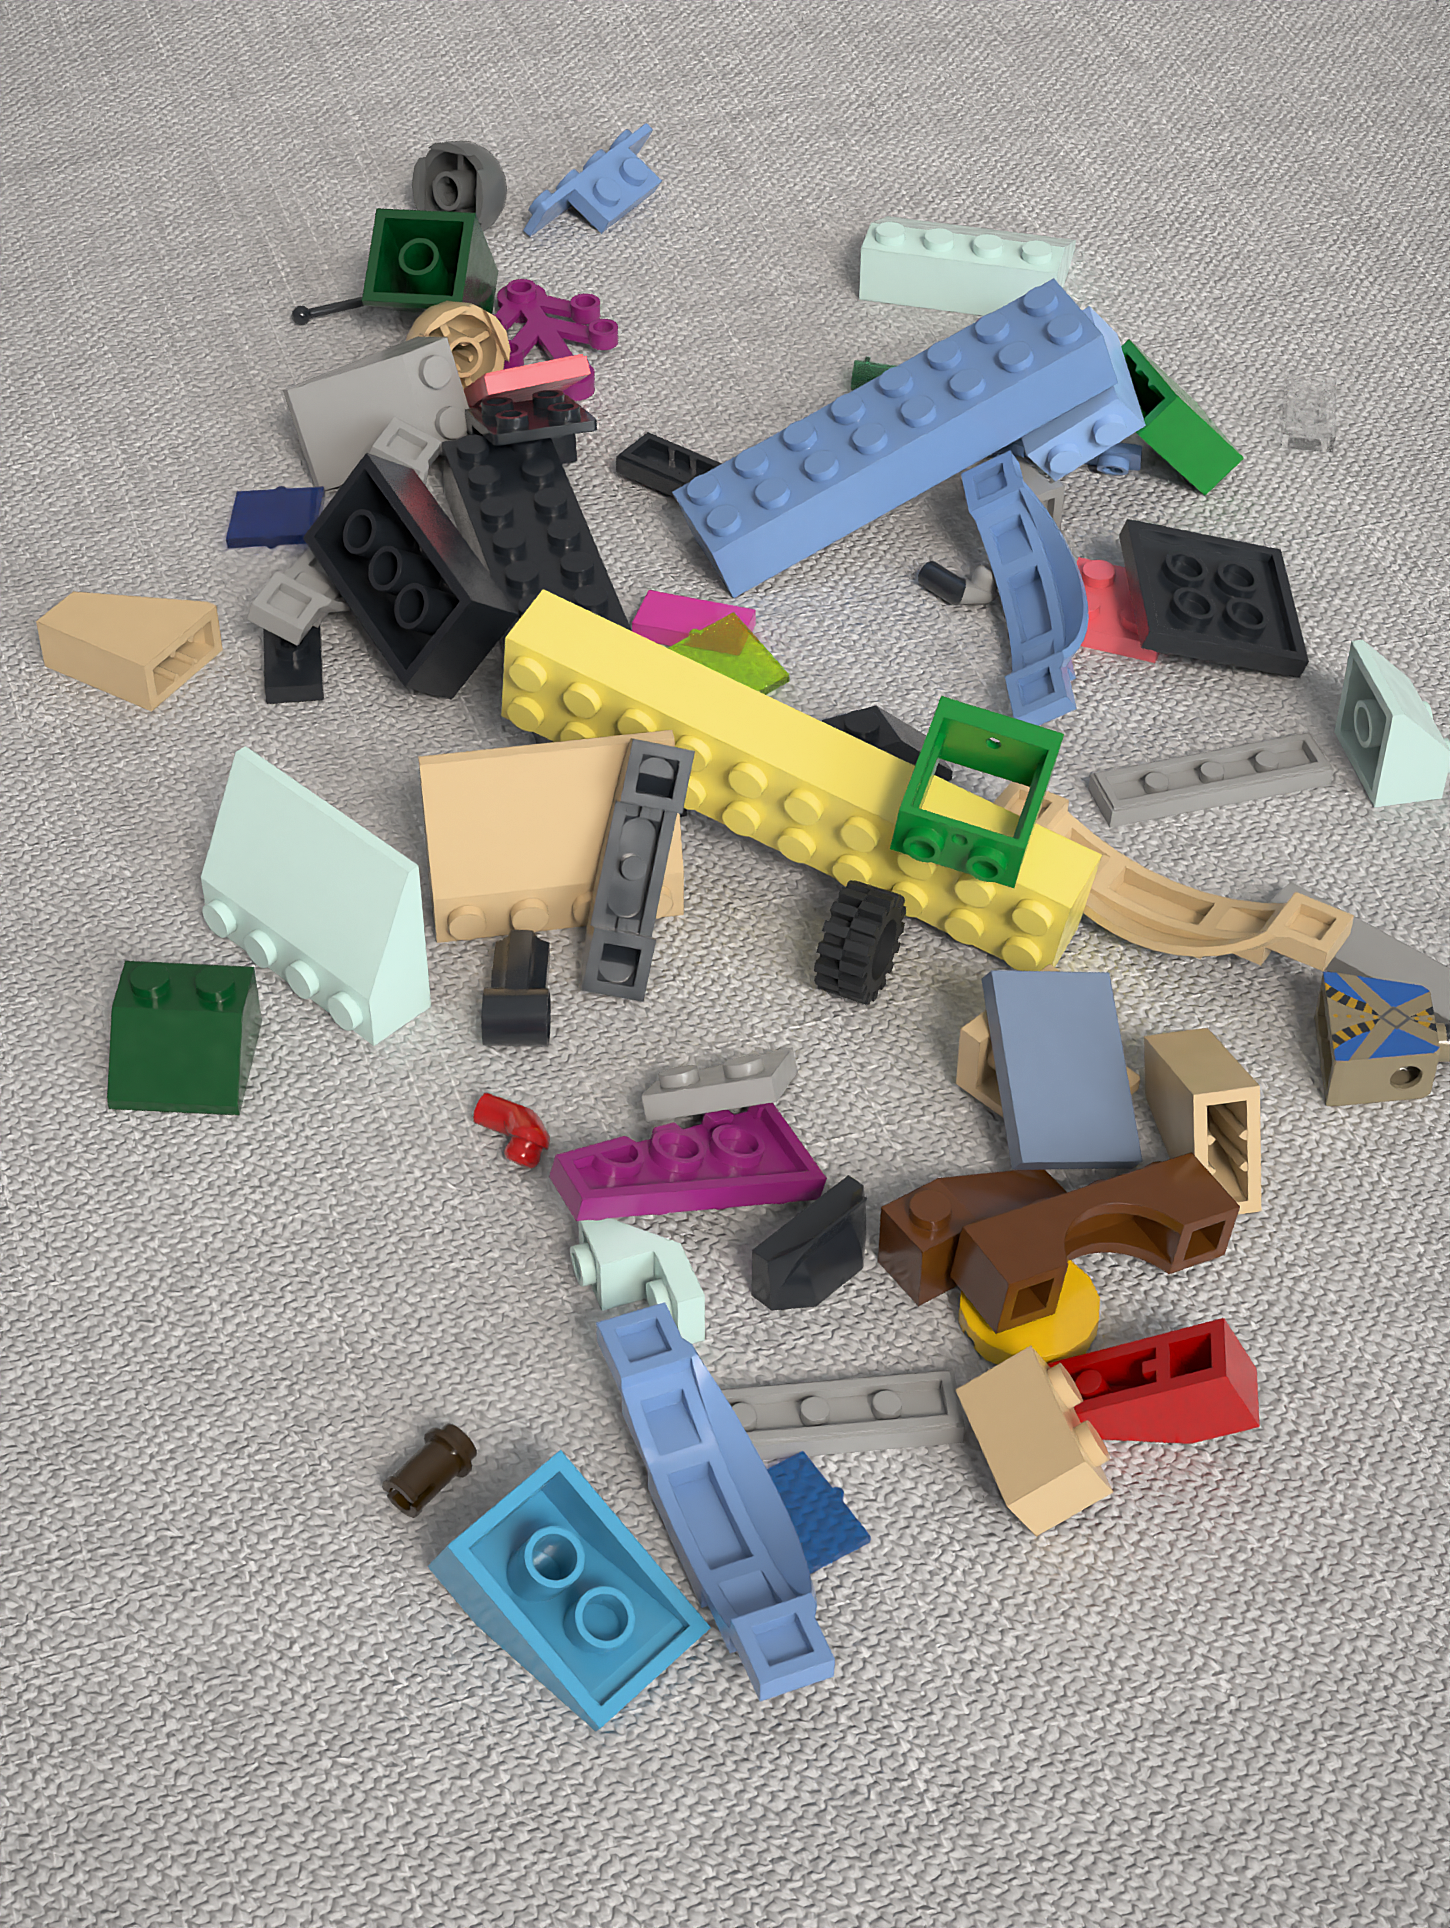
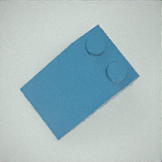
[427,1450,711,1731]

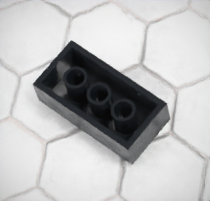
[303,453,519,700]

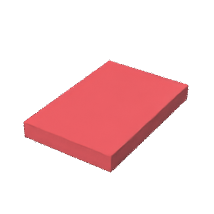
[463,354,591,409]

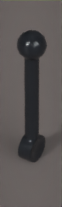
[291,297,365,325]

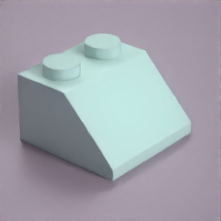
[1334,640,1450,808]

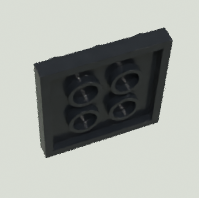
[1119,519,1309,678]

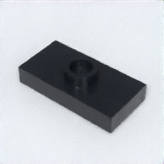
[616,432,722,497]
[263,624,324,704]

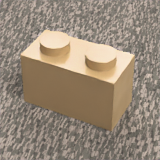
[956,1346,1113,1536]

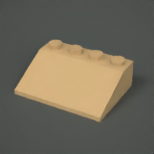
[418,730,684,943]

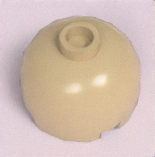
[406,301,511,389]

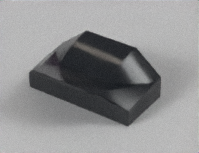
[751,1175,867,1311]

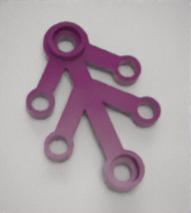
[492,279,619,401]

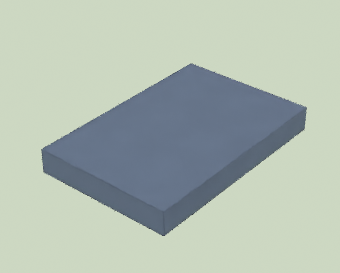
[981,970,1143,1170]

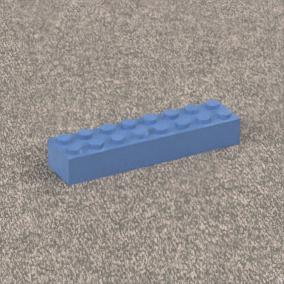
[672,278,1118,598]

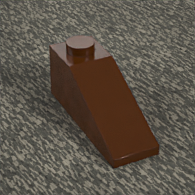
[878,1170,1067,1307]

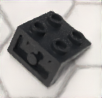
[465,390,597,464]

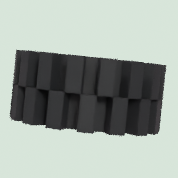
[814,880,906,1005]

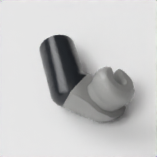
[918,561,999,604]

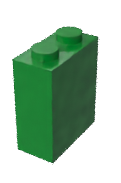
[1121,339,1244,495]

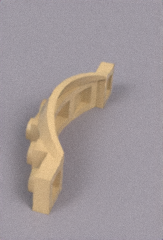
[993,781,1354,971]

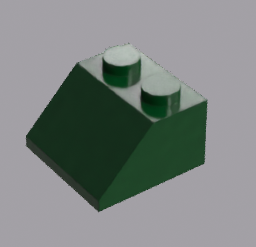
[107,961,262,1116]

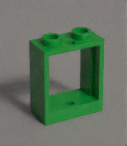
[890,696,1064,888]

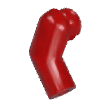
[473,1092,550,1169]

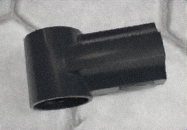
[481,930,551,1047]

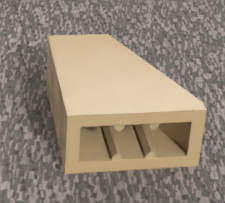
[36,591,223,712]
[1144,1028,1262,1215]

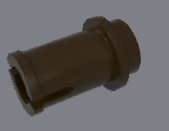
[382,1423,477,1518]

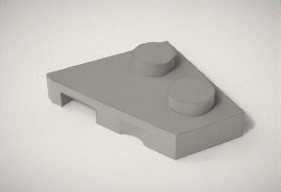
[641,1047,798,1122]

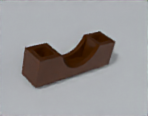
[950,1152,1240,1334]

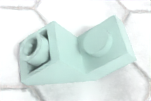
[570,1218,705,1344]

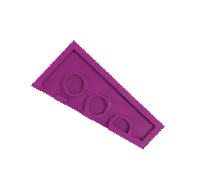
[549,1103,827,1221]

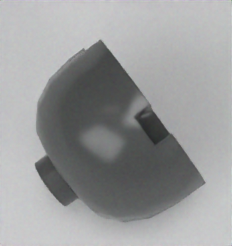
[412,140,507,231]

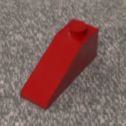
[1047,1318,1260,1444]

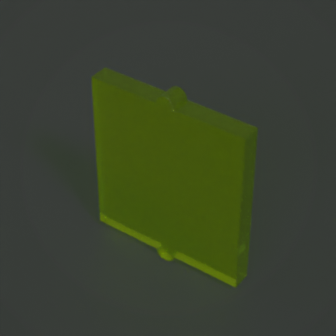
[668,612,790,695]

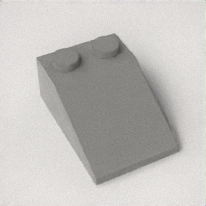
[283,336,469,492]

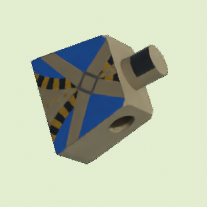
[1314,972,1450,1106]

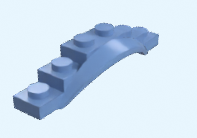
[961,451,1089,726]
[596,1302,835,1702]

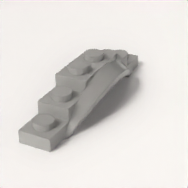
[247,417,442,646]

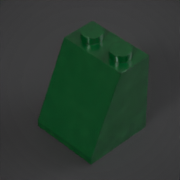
[362,208,499,314]

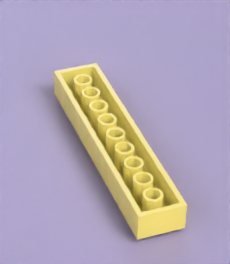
[501,589,1102,971]

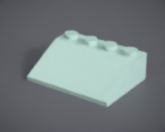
[859,216,1076,316]
[201,746,431,1046]

